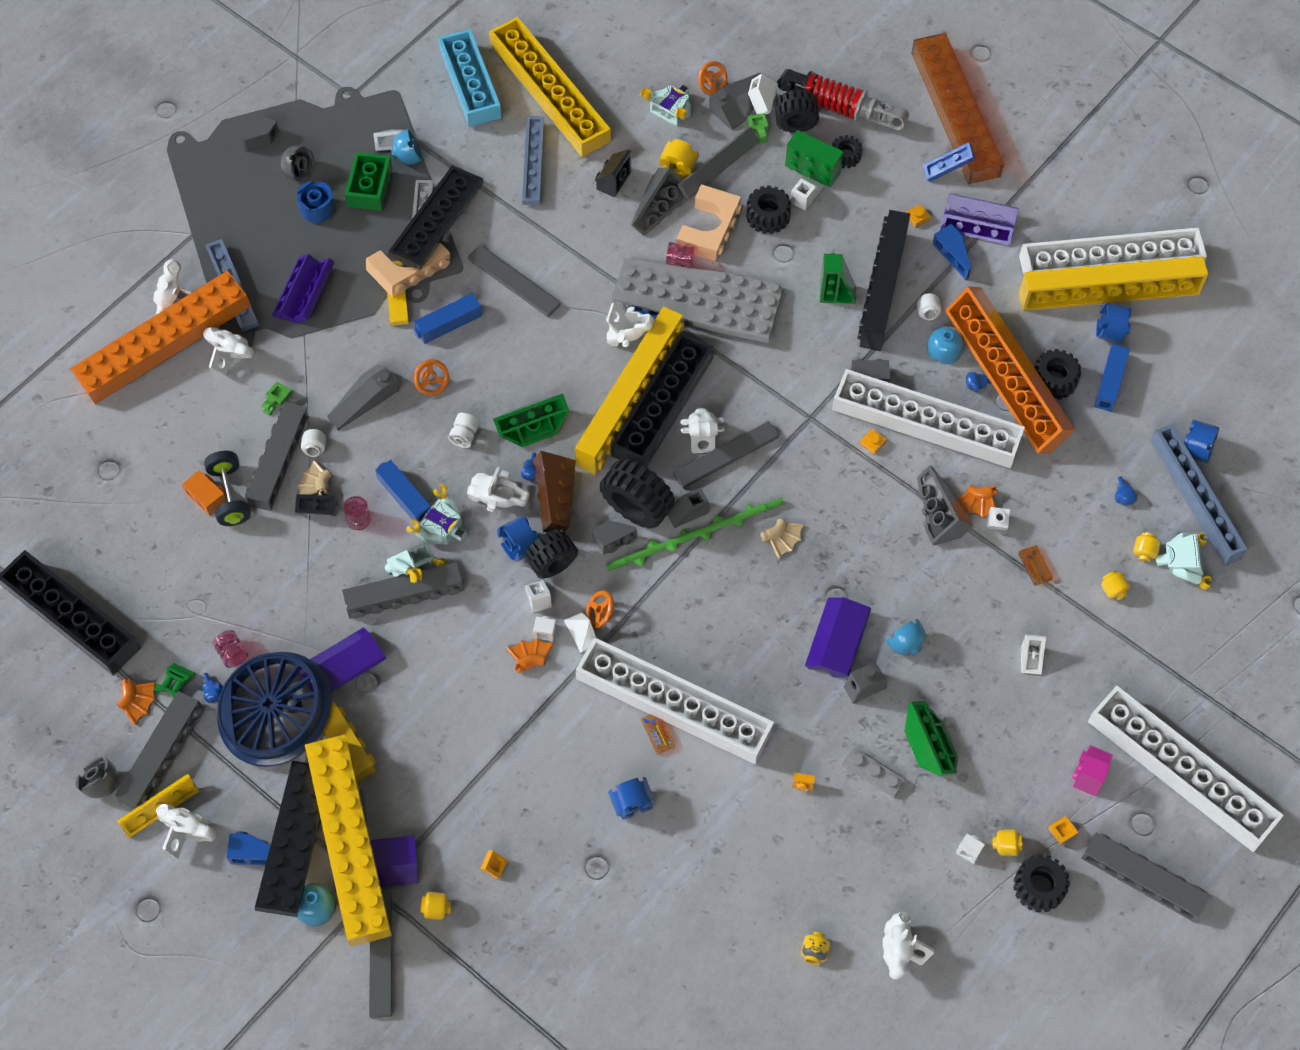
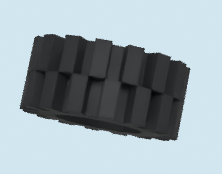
[832,135,863,169]

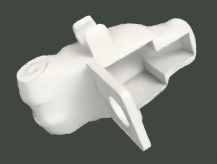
[153,259,191,314]
[606,303,654,347]
[203,327,254,375]
[681,408,725,454]
[467,466,530,512]
[156,804,217,859]
[883,912,935,980]

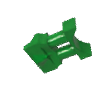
[154,662,195,698]

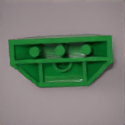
[493,393,569,447]
[904,701,958,776]

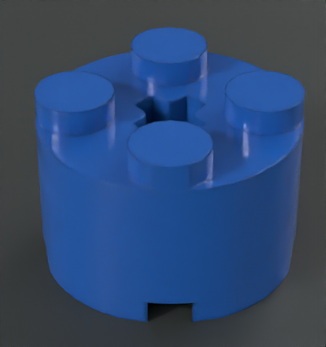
[297,181,335,224]
[1096,303,1132,343]
[1184,419,1219,463]
[497,516,539,562]
[608,777,655,820]

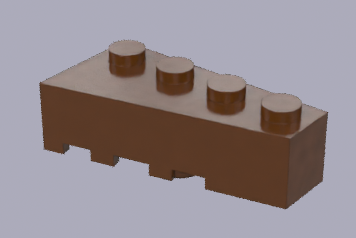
[533,451,576,533]

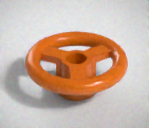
[698,61,728,95]
[414,359,450,396]
[586,590,614,628]

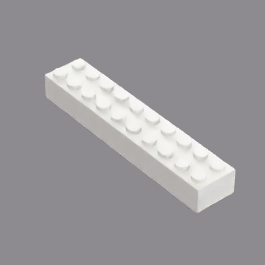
[1019,228,1207,275]
[832,369,1025,469]
[576,637,774,764]
[1088,685,1284,852]

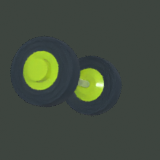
[204,450,251,526]

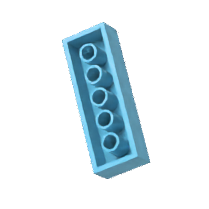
[438,29,502,127]

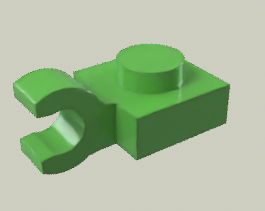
[748,113,769,144]
[262,382,292,415]

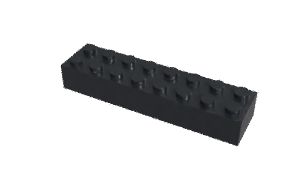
[857,209,911,351]
[611,332,714,467]
[0,550,141,676]

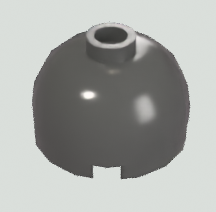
[280,145,315,181]
[75,757,118,799]

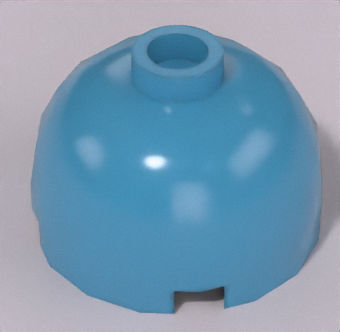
[391,129,423,165]
[927,327,964,364]
[885,619,926,656]
[297,883,336,927]

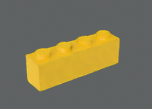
[323,701,376,783]

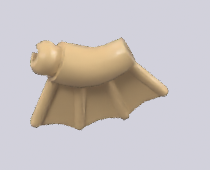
[297,460,332,495]
[760,519,804,558]

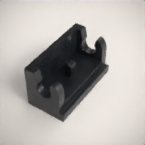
[295,494,338,516]

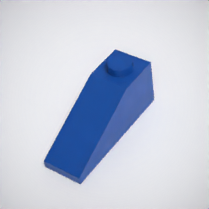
[932,224,971,280]
[226,831,270,865]

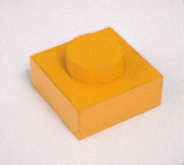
[906,204,931,228]
[860,429,887,455]
[793,773,815,791]
[1048,816,1078,845]
[480,850,508,879]

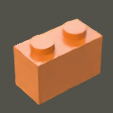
[182,470,227,516]

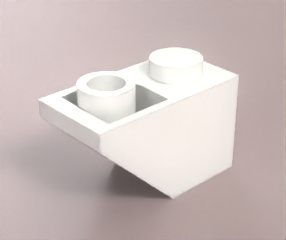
[748,74,778,115]
[791,177,824,211]

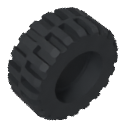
[600,459,675,529]

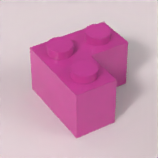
[1072,745,1113,797]

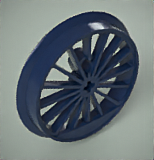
[217,652,332,767]

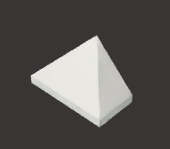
[373,129,404,151]
[564,612,596,654]

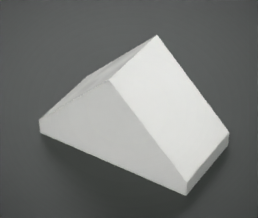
[525,580,552,613]
[1021,635,1046,674]

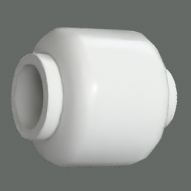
[917,293,941,320]
[301,429,326,457]

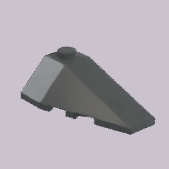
[709,73,761,130]
[631,168,687,236]
[327,364,399,430]
[917,465,973,545]

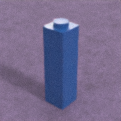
[414,293,482,344]
[1094,344,1130,412]
[375,459,431,523]

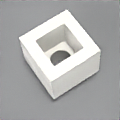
[987,507,1010,531]
[533,616,556,642]
[956,834,985,864]

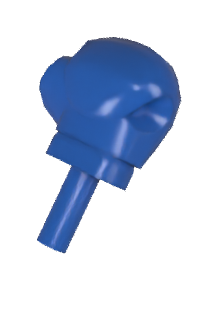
[966,372,992,392]
[521,453,537,481]
[1115,476,1137,506]
[202,673,223,704]

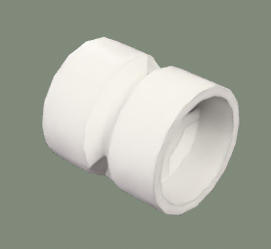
[448,413,480,448]

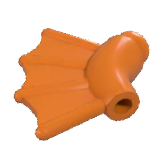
[957,485,998,518]
[507,639,554,674]
[117,678,156,725]

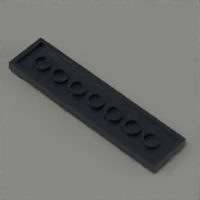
[388,165,484,270]
[255,761,321,917]

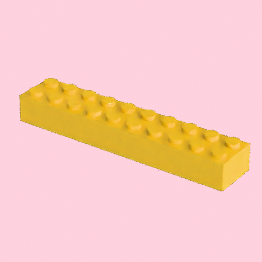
[489,17,611,157]
[1019,256,1208,311]
[575,306,684,476]
[305,734,392,947]

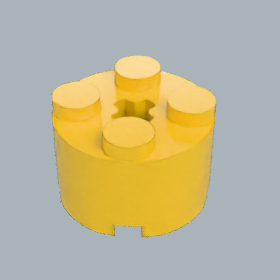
[659,139,699,180]

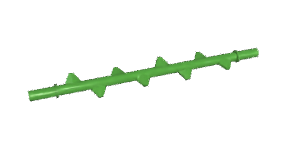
[605,497,784,571]

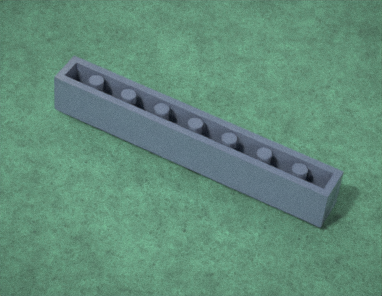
[1151,424,1247,566]

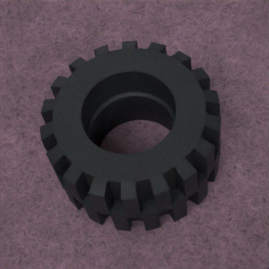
[774,89,819,133]
[746,185,791,234]
[1034,349,1082,400]
[525,529,578,579]
[1013,854,1070,913]

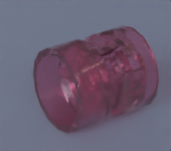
[666,242,694,268]
[343,496,371,530]
[212,630,248,668]

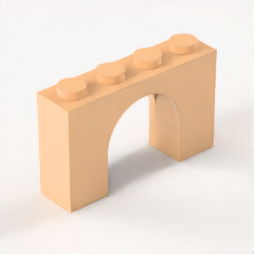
[676,184,743,261]
[366,243,450,297]

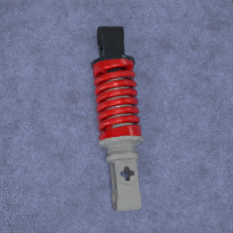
[777,69,909,130]

